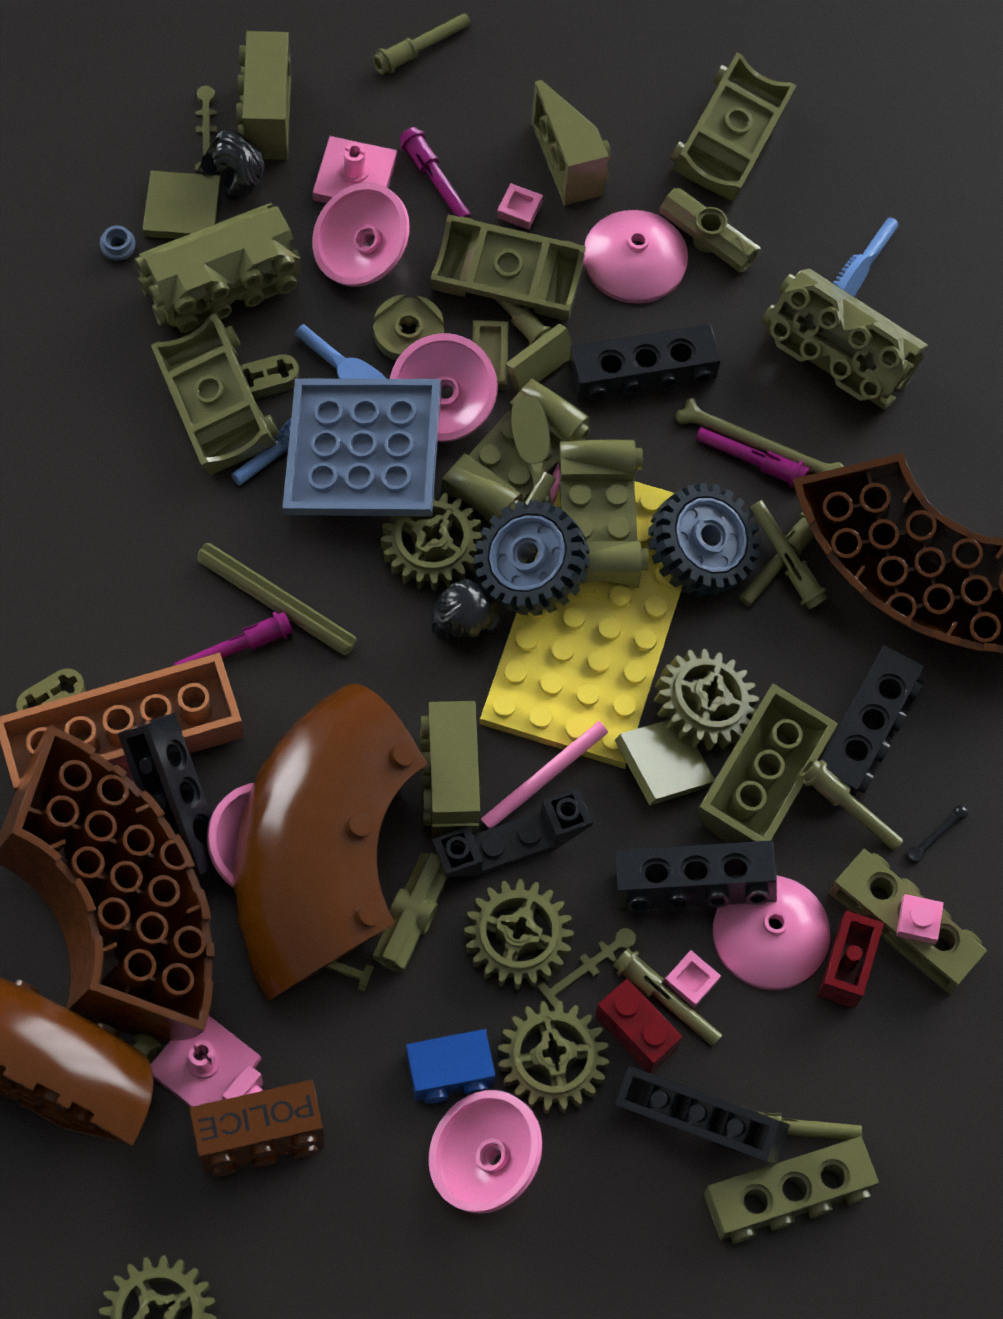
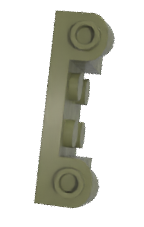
[670,52,797,202]
[430,214,586,322]
[151,313,280,476]
[441,378,591,527]
[558,440,648,588]

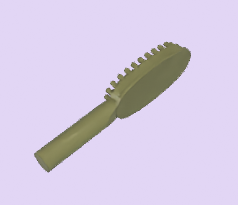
[511,396,552,504]

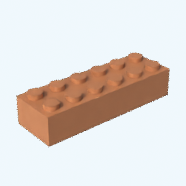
[0,653,244,793]

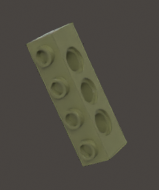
[829,848,987,995]
[704,1136,879,1243]

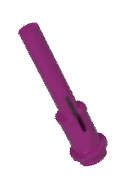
[400,127,471,218]
[696,427,809,489]
[174,611,293,665]

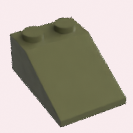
[532,80,612,206]

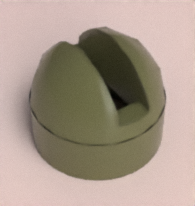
[132,1033,162,1063]

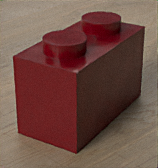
[817,911,884,1009]
[595,978,683,1073]

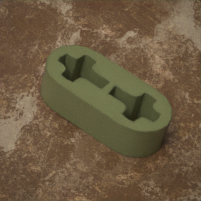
[240,354,299,400]
[16,668,86,711]

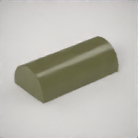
[697,683,838,843]

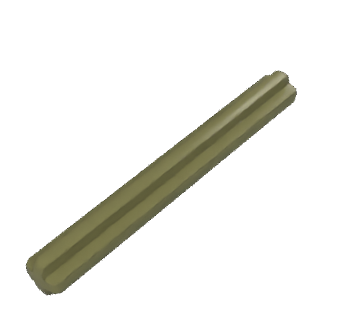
[197,543,356,655]

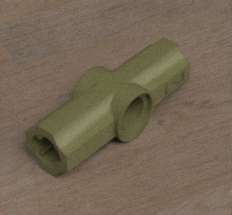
[659,188,760,273]
[373,852,449,972]

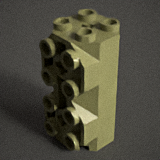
[134,203,301,333]
[761,268,928,409]

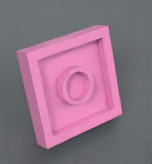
[312,136,397,203]
[150,1015,261,1107]

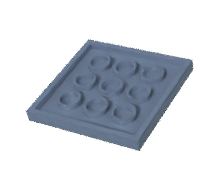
[282,379,442,516]

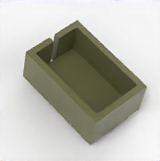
[236,31,291,160]
[420,701,480,839]

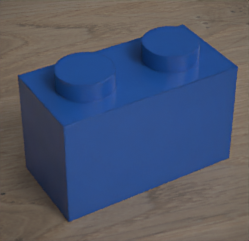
[406,1029,495,1104]

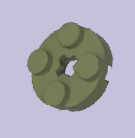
[373,295,444,361]

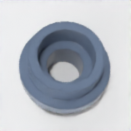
[100,226,136,260]

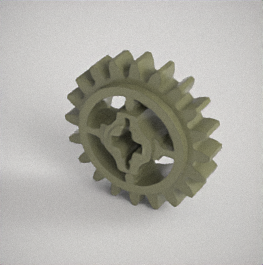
[381,493,484,591]
[654,649,759,751]
[464,879,574,990]
[497,1001,609,1114]
[99,1255,217,1319]

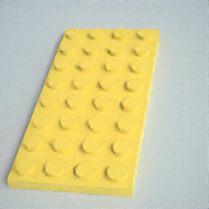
[480,481,683,769]

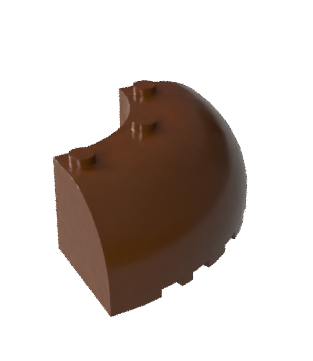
[793,453,1003,654]
[233,683,428,1002]
[0,725,214,1040]
[0,977,153,1146]

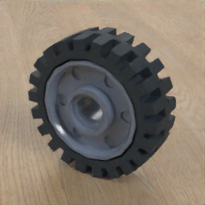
[648,483,761,597]
[474,500,590,616]

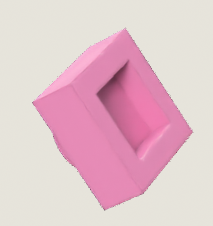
[497,183,543,230]
[896,894,944,944]
[664,950,721,1008]
[222,1064,263,1100]

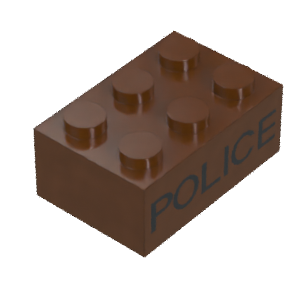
[189,1080,325,1177]

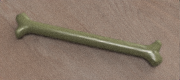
[675,398,844,474]

